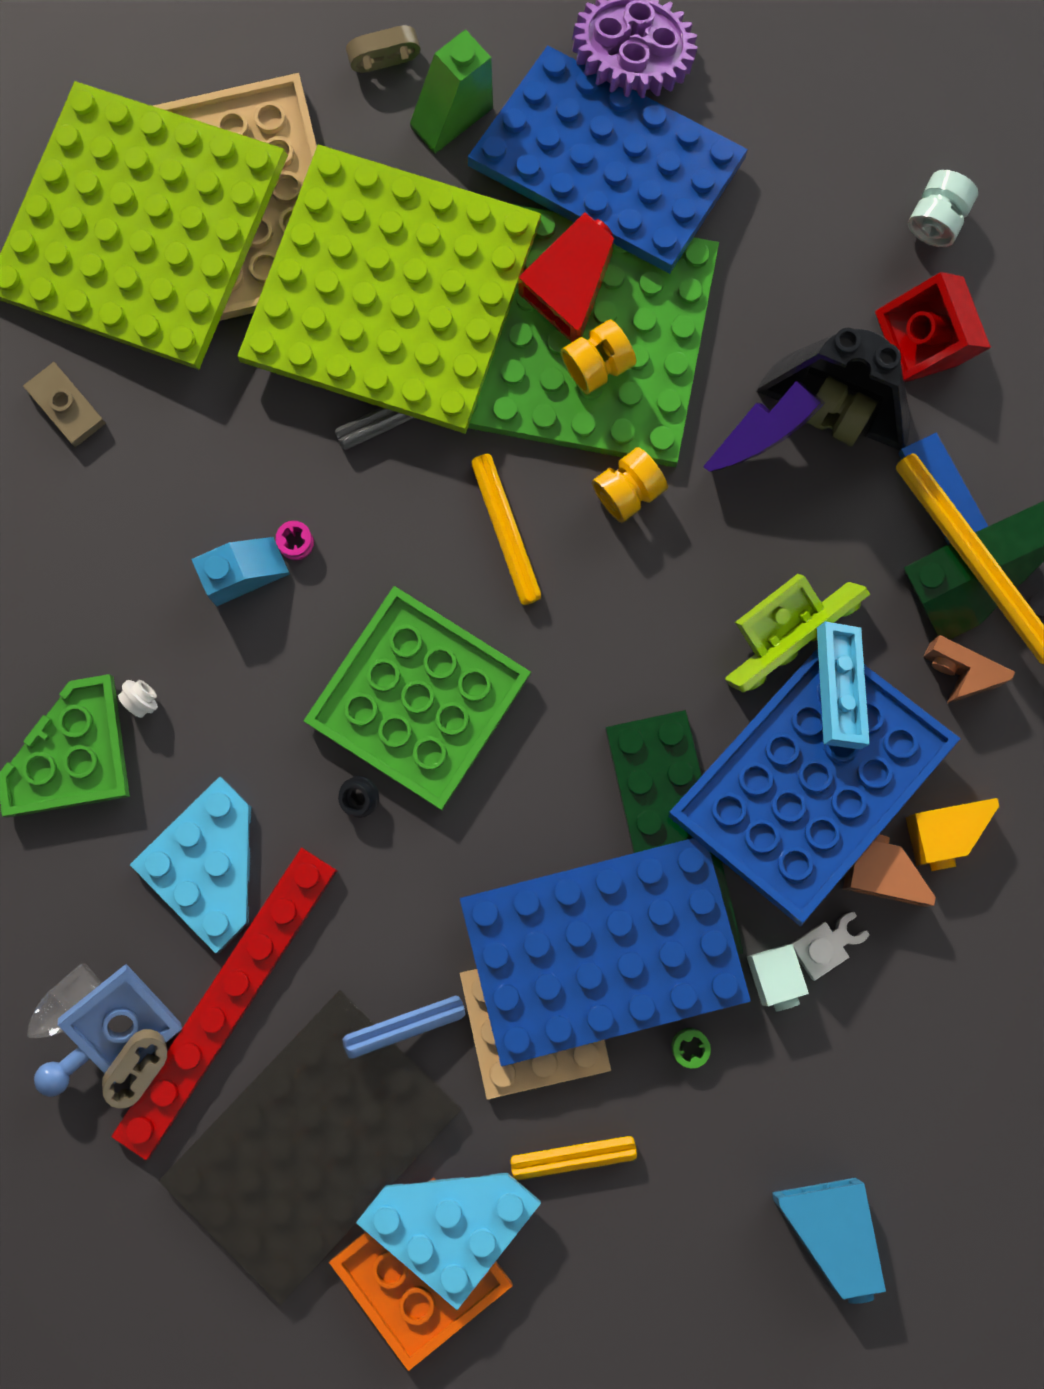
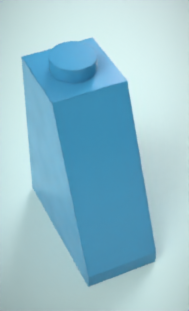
[772,1178,886,1304]

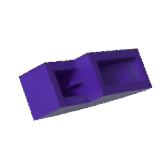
[703,381,825,472]

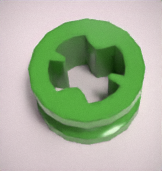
[671,1028,711,1069]

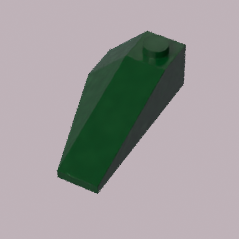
[904,501,1044,640]

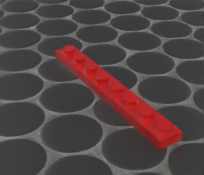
[111,847,338,1160]

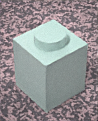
[747,944,809,1012]

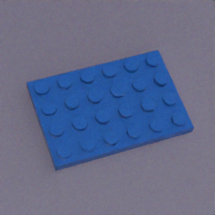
[468,45,748,274]
[668,648,961,927]
[460,838,751,1067]

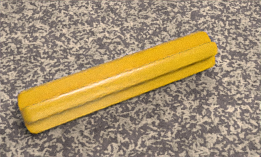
[510,1136,637,1180]

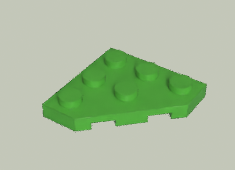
[0,674,130,818]

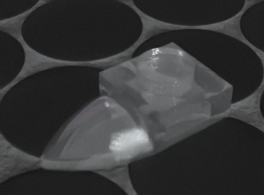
[27,963,102,1038]

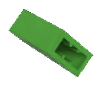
[410,29,493,154]

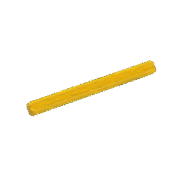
[896,453,1044,664]

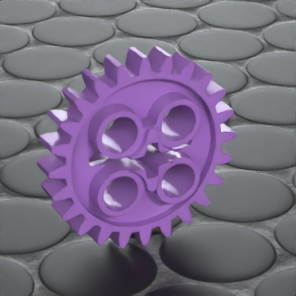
[572,0,697,98]

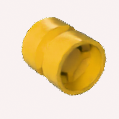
[561,319,637,394]
[592,447,668,523]

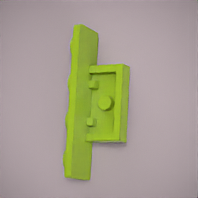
[725,574,870,692]

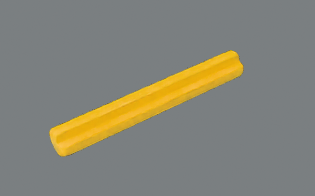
[471,454,541,605]

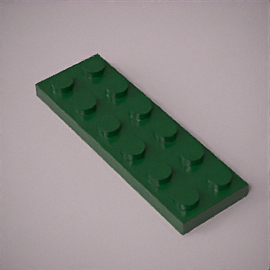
[605,710,743,955]

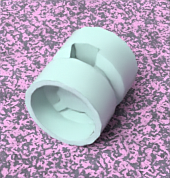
[908,170,979,247]

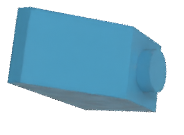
[191,537,290,607]

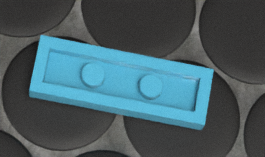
[817,621,870,750]

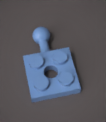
[34,964,182,1097]

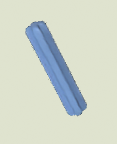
[343,996,465,1059]

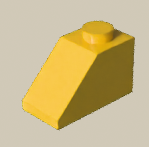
[906,798,999,871]

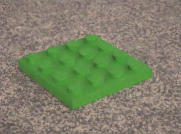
[304,586,531,811]

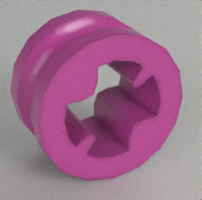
[276,521,314,560]

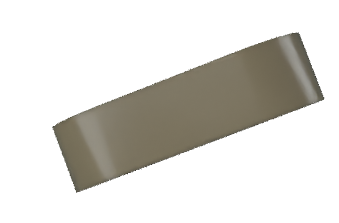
[346,25,421,73]
[102,1029,167,1109]

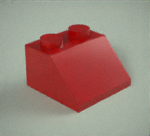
[875,272,991,382]

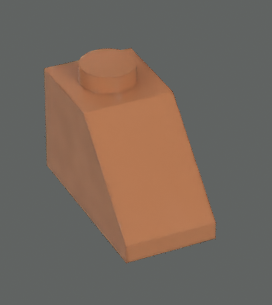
[843,835,936,907]

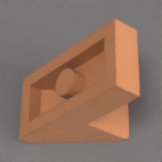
[923,635,1015,703]

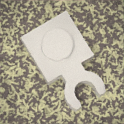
[791,912,870,981]

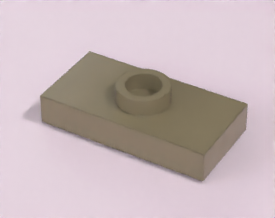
[23,362,106,448]

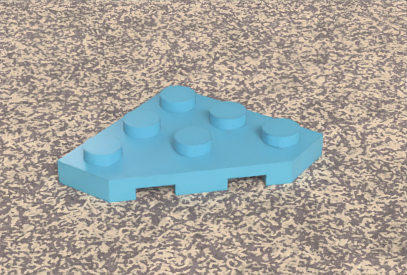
[130,777,251,954]
[356,1173,541,1310]

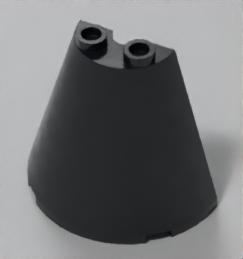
[757,327,910,450]

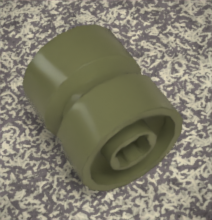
[807,375,878,447]

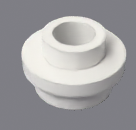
[118,680,158,718]

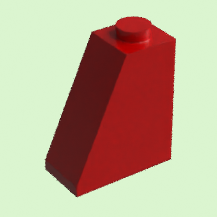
[518,212,614,342]

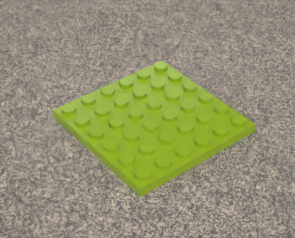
[0,81,288,370]
[237,144,541,434]

